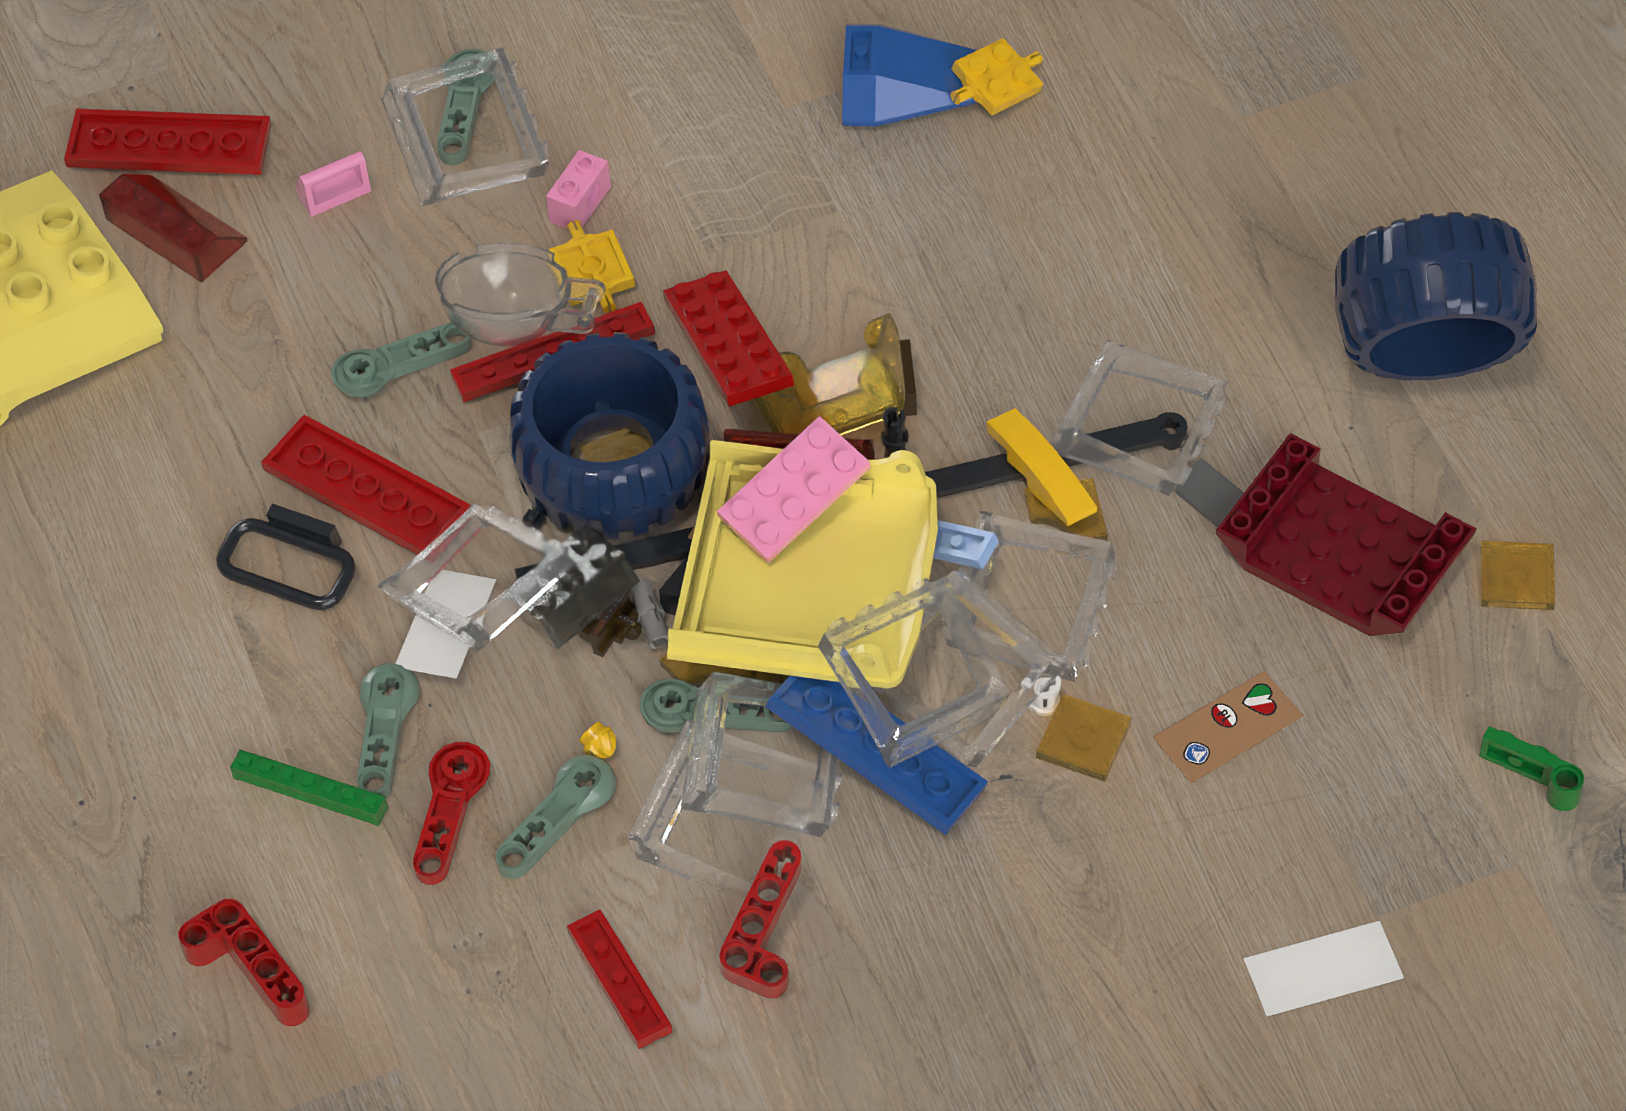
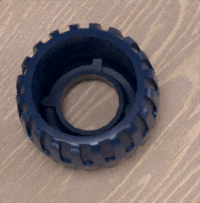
[1335,212,1537,381]
[509,332,710,540]

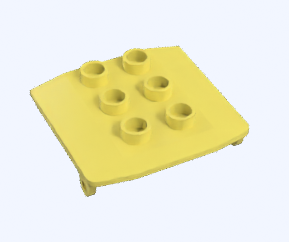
[0,170,163,426]
[667,440,938,688]

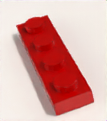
[567,909,672,1049]

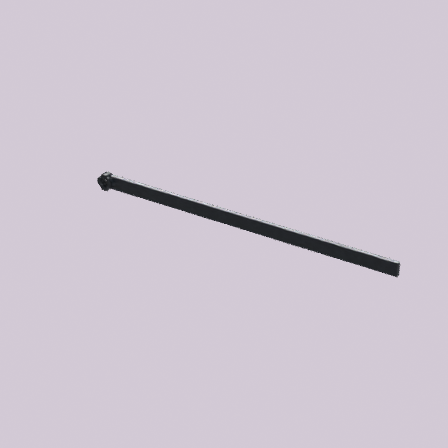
[515,412,1188,597]

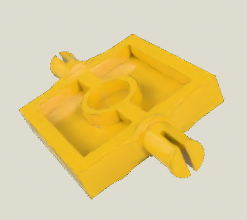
[951,38,1044,116]
[549,220,635,314]

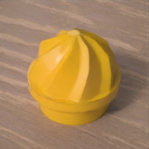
[579,721,617,759]

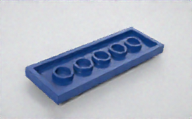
[766,676,988,835]

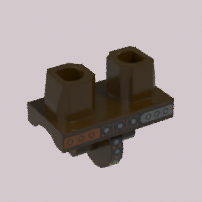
[577,585,642,657]

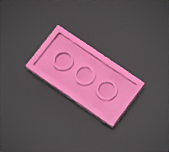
[717,416,871,563]

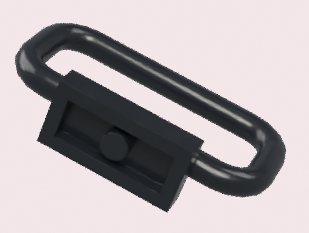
[216,503,356,610]

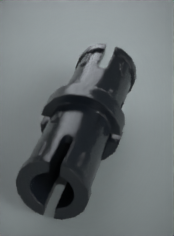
[881,407,909,458]

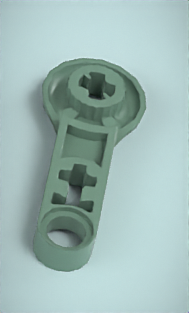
[437,49,497,165]
[331,321,472,398]
[357,663,420,798]
[640,678,792,733]
[495,755,617,879]

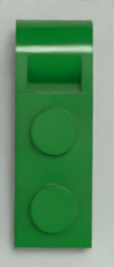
[1479,726,1584,811]

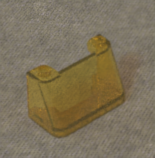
[755,313,906,448]

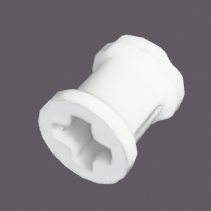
[1028,669,1061,716]

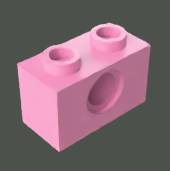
[546,150,611,229]

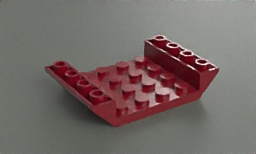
[1216,433,1477,636]

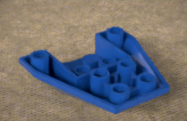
[842,24,977,127]

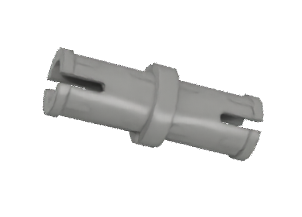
[629,579,668,650]

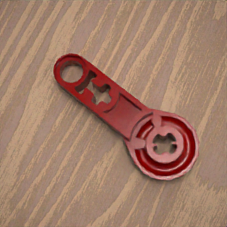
[413,742,490,885]

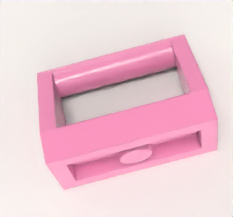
[296,151,371,217]

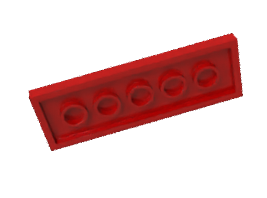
[64,108,272,175]
[663,270,795,407]
[261,414,472,562]

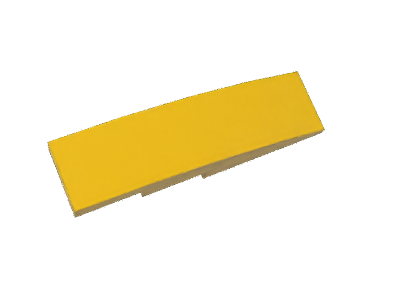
[986,408,1097,526]

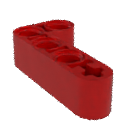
[719,840,802,998]
[178,898,310,1026]

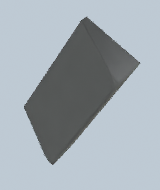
[1175,458,1244,527]

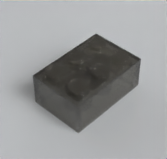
[504,524,640,649]

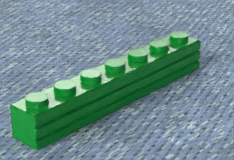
[230,749,388,827]

